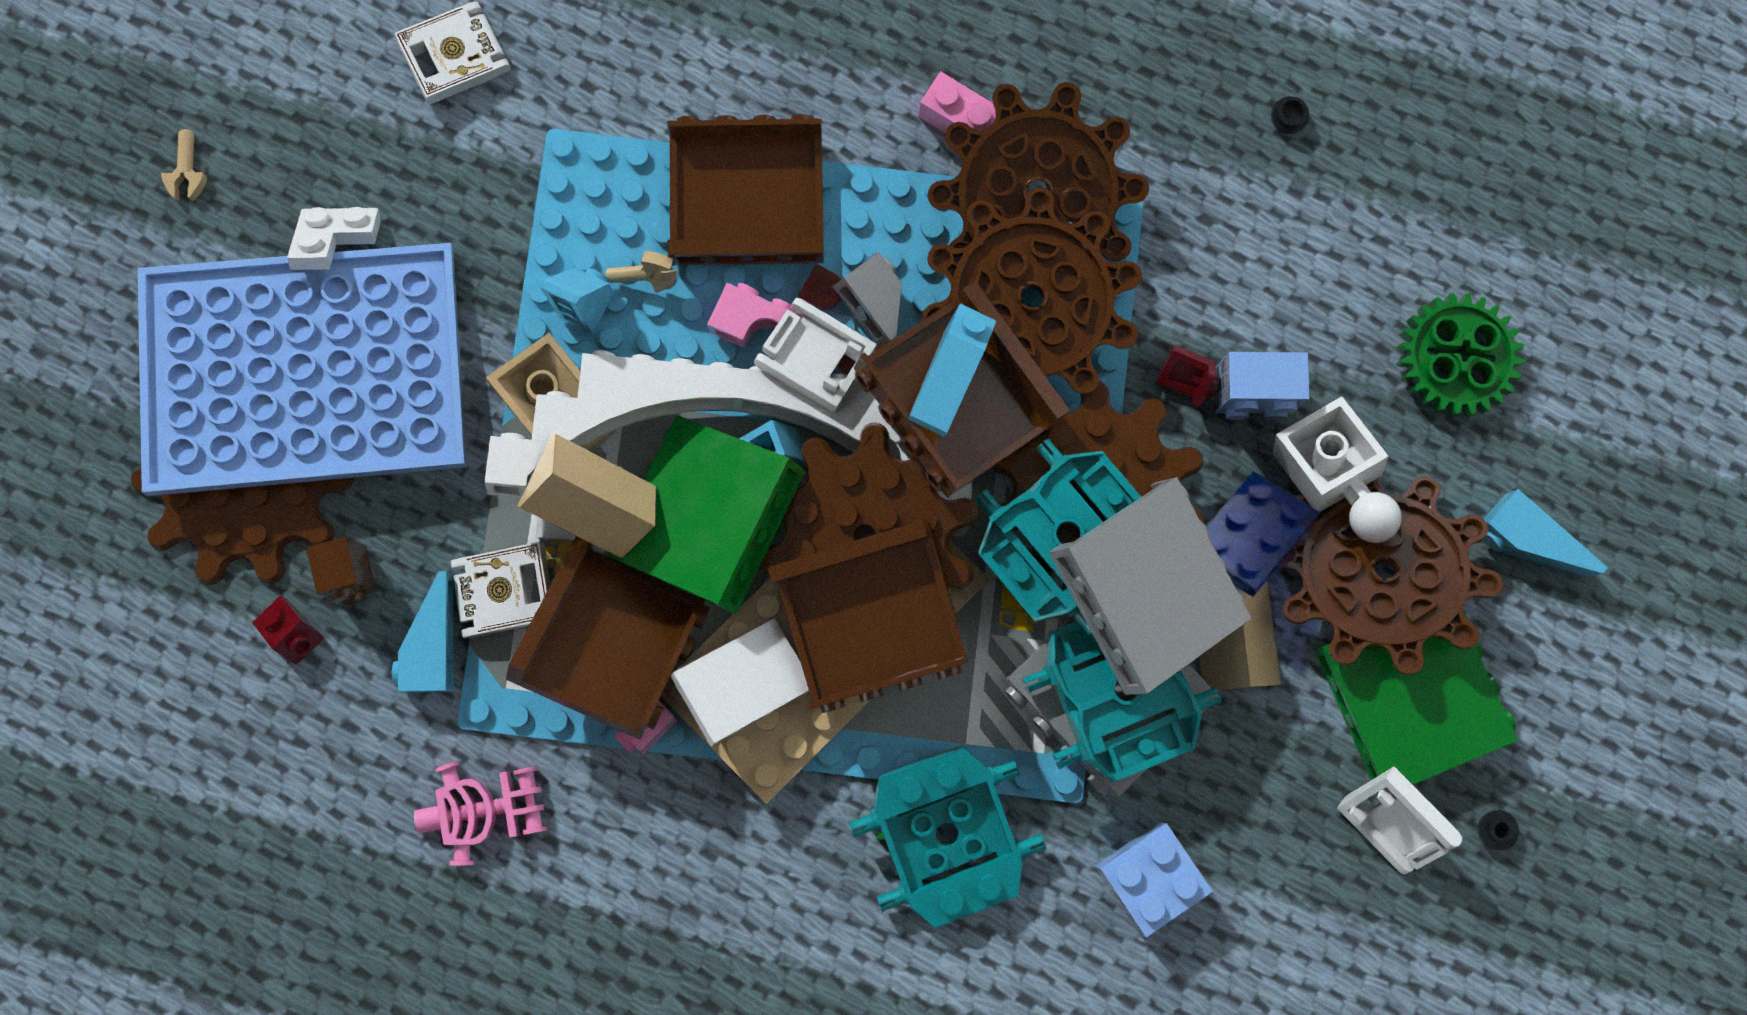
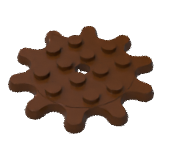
[927,82,1149,295]
[922,187,1142,394]
[987,380,1205,576]
[760,422,978,590]
[131,467,355,585]
[1271,476,1504,675]

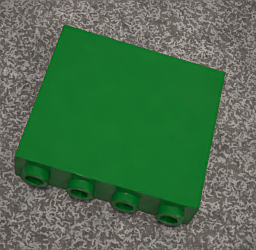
[607,415,806,615]
[1313,608,1518,795]

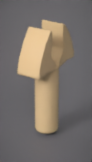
[161,129,207,201]
[605,251,678,293]

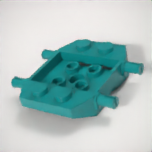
[974,439,1141,636]
[1022,621,1221,783]
[849,745,1047,928]

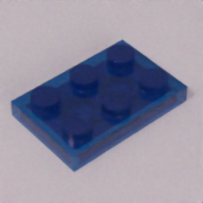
[1206,471,1319,597]

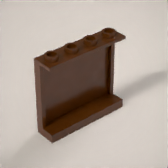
[667,114,824,266]
[854,281,1070,498]
[767,520,970,713]
[506,536,711,740]

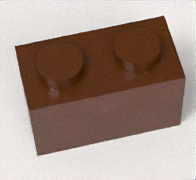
[306,537,377,605]

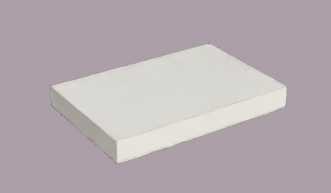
[670,618,809,746]

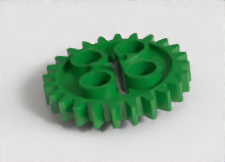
[1396,293,1525,417]

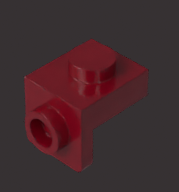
[1157,345,1220,408]
[252,595,324,664]

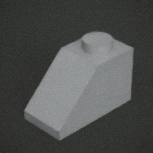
[833,252,902,348]

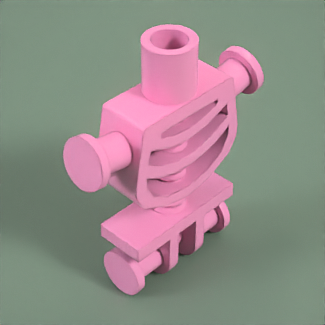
[414,761,547,866]

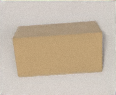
[486,333,618,453]
[517,433,656,558]
[1198,568,1281,691]

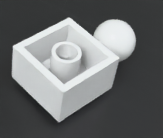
[1272,396,1402,543]

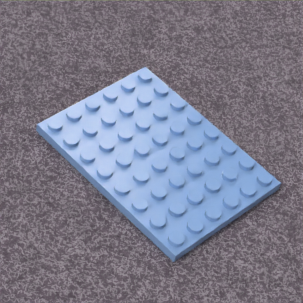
[137,243,467,496]

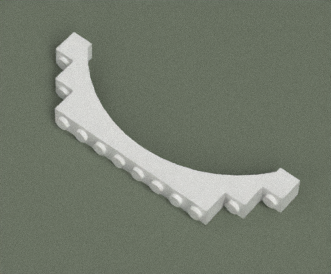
[485,350,972,537]

